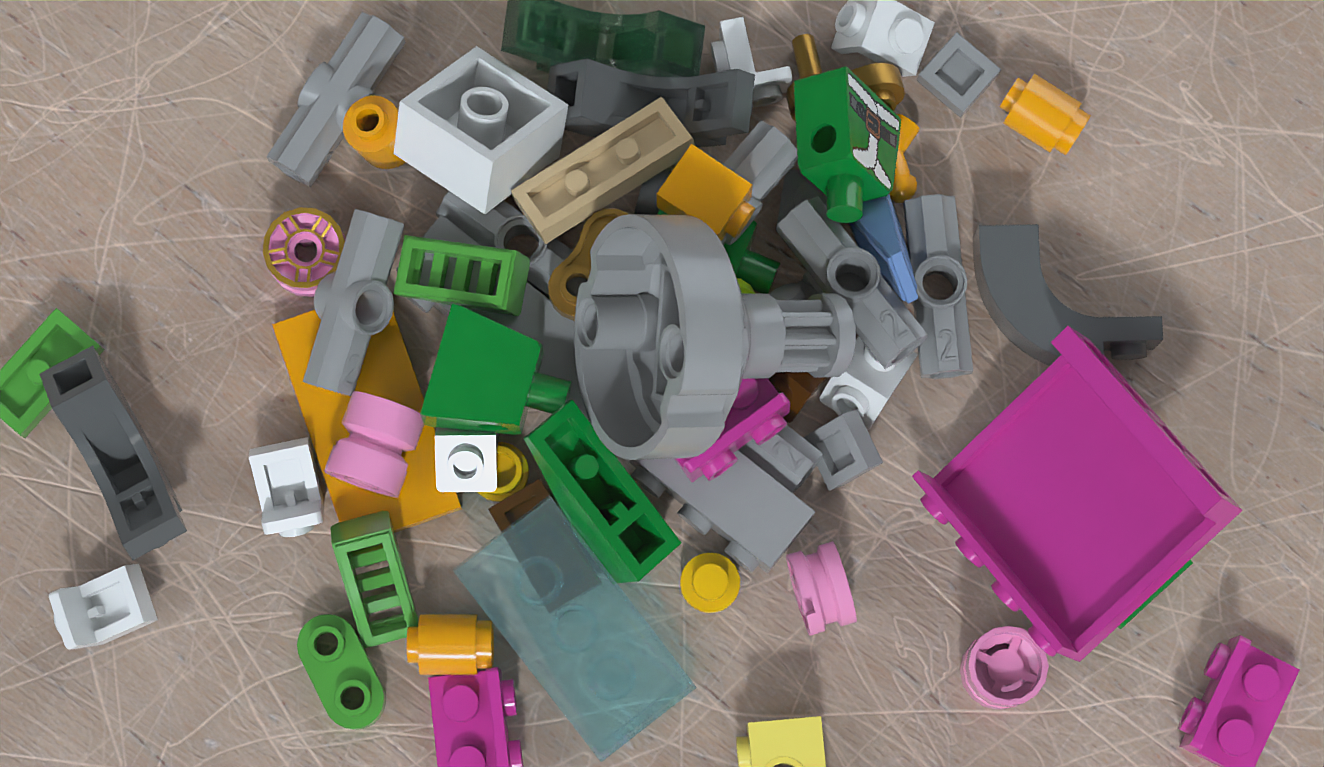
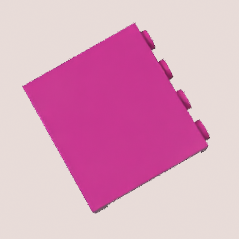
[912,325,1243,662]

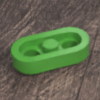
[297,614,386,730]

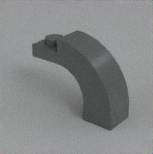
[547,59,755,147]
[973,224,1163,366]
[39,346,187,560]

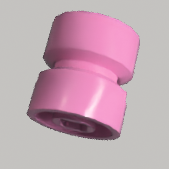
[324,391,424,498]
[960,626,1049,710]

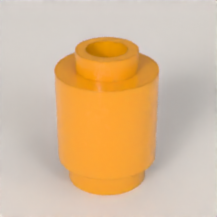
[999,73,1091,156]
[343,95,406,169]
[407,614,494,675]

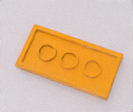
[272,310,462,533]

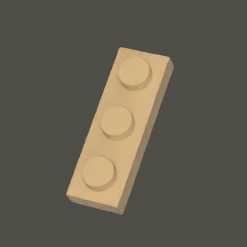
[511,97,695,244]

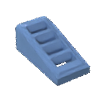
[849,194,919,304]

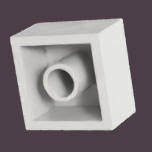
[393,46,568,214]

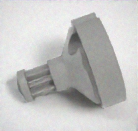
[574,214,856,460]

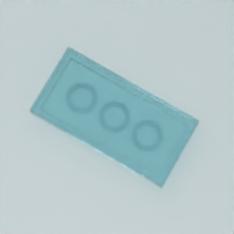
[453,496,697,762]

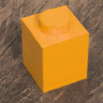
[656,144,755,241]

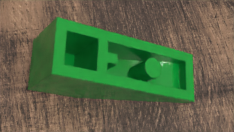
[524,400,682,584]

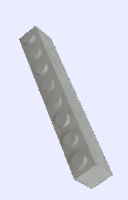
[396,214,815,573]

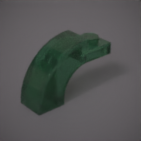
[501,0,705,78]

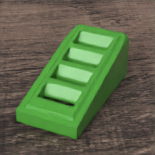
[393,235,530,316]
[330,511,419,649]

